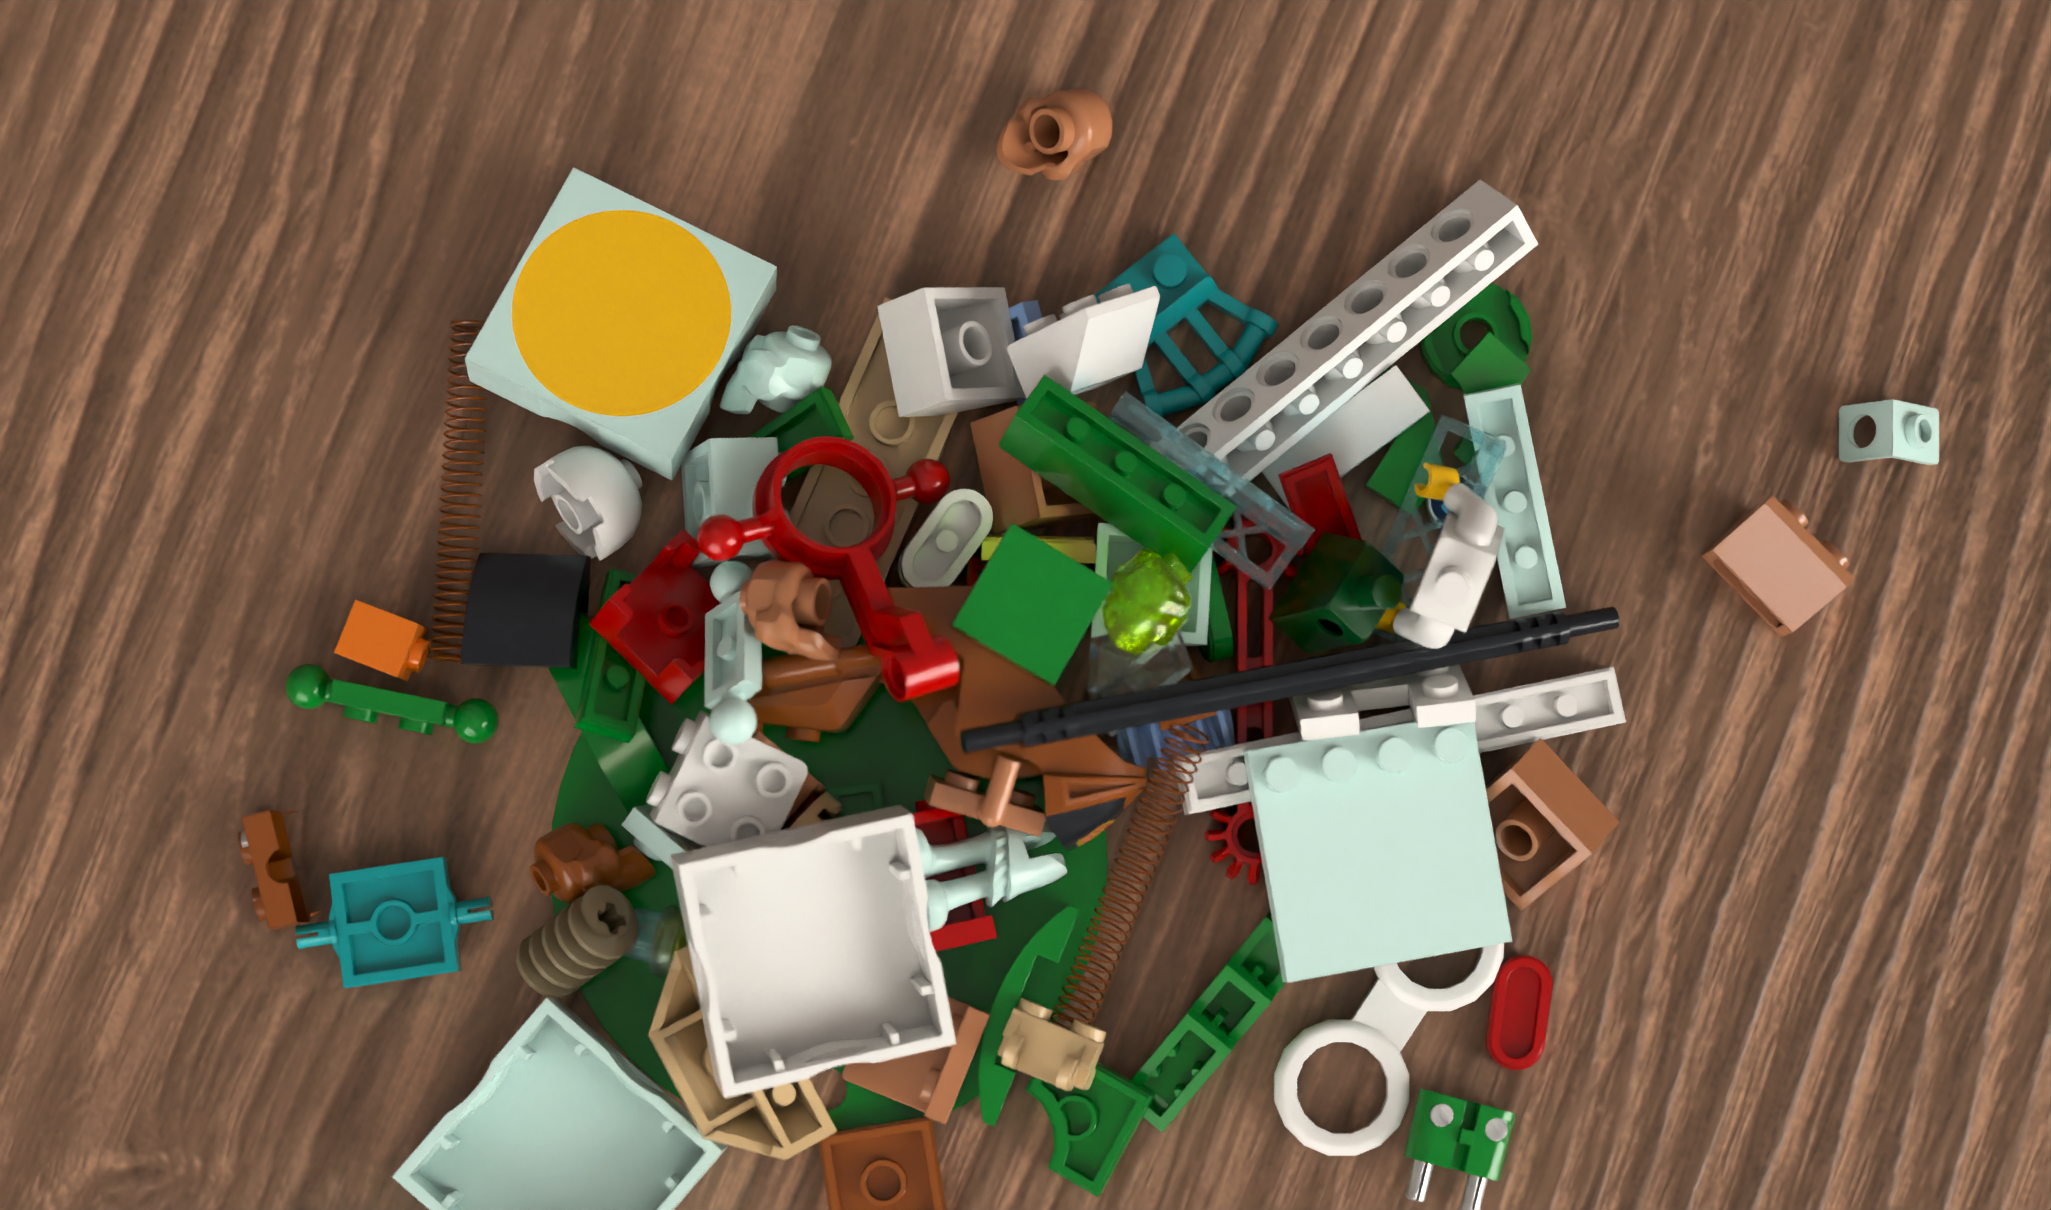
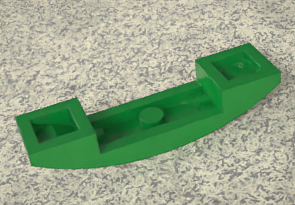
[548,613,671,814]
[978,905,1080,1127]

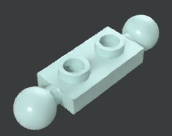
[705,560,762,745]

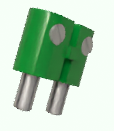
[1403,1088,1516,1210]

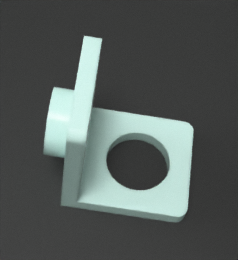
[1839,399,1939,465]

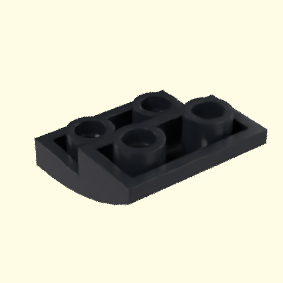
[460,553,591,669]

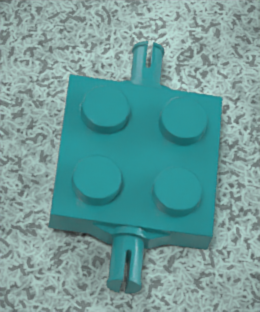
[295,857,494,988]

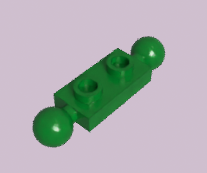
[285,664,499,744]

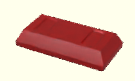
[1278,453,1362,557]

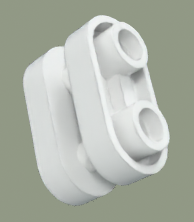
[897,489,993,587]

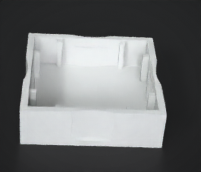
[670,805,956,1098]

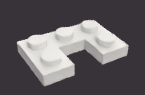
[1289,665,1476,741]

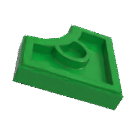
[1025,1062,1155,1197]

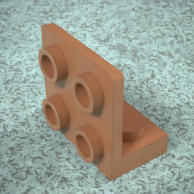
[842,996,990,1125]

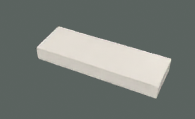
[1262,365,1431,513]

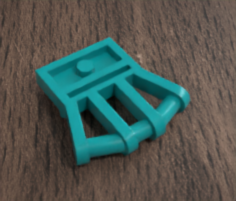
[1095,233,1279,425]

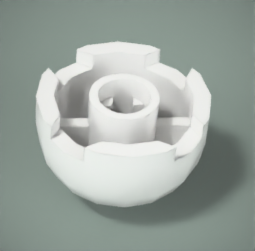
[534,446,642,561]

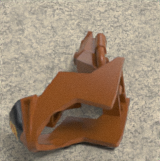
[745,586,1147,852]

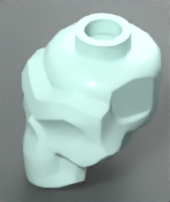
[719,326,832,415]

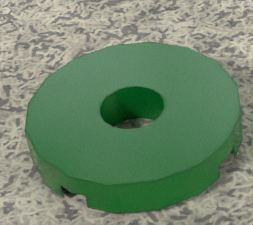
[1419,283,1532,391]

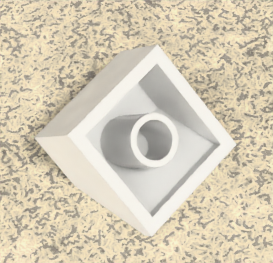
[877,287,1026,417]

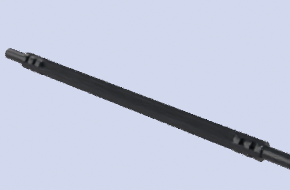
[960,606,1619,754]

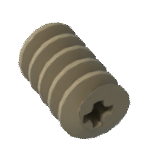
[516,885,639,998]

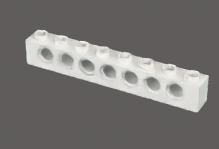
[1152,179,1538,500]

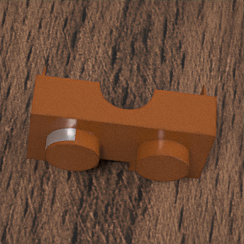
[238,810,323,930]

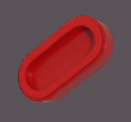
[1485,955,1553,1070]

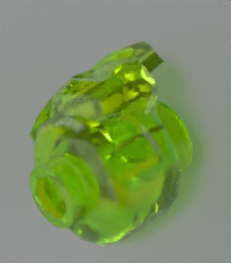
[1102,548,1193,654]

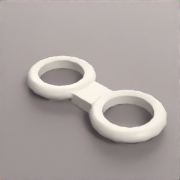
[1274,943,1504,1156]

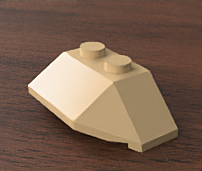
[648,946,838,1161]

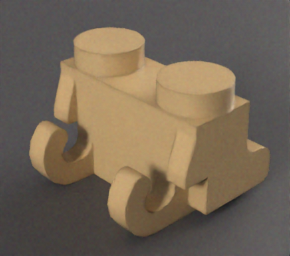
[997,998,1107,1091]

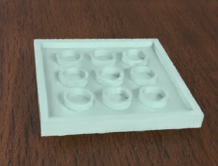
[1243,721,1512,983]

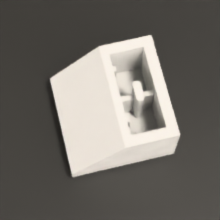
[1005,284,1160,399]

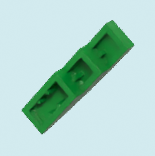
[1130,911,1286,1132]

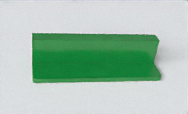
[999,375,1237,576]

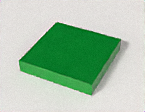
[950,523,1114,686]

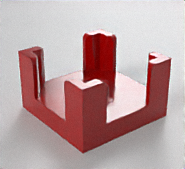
[589,528,721,705]

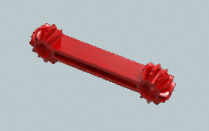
[1204,502,1303,885]

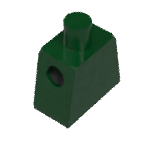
[1268,532,1404,653]

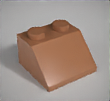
[970,402,1098,533]
[1485,738,1619,911]

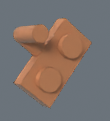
[923,755,1046,837]

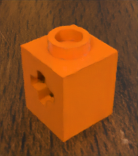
[334,599,431,682]

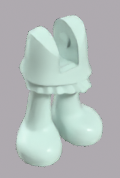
[915,820,1068,932]

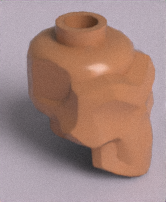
[997,88,1112,180]
[740,560,841,661]

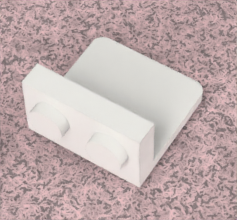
[646,710,808,847]

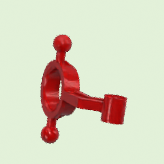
[697,436,959,702]

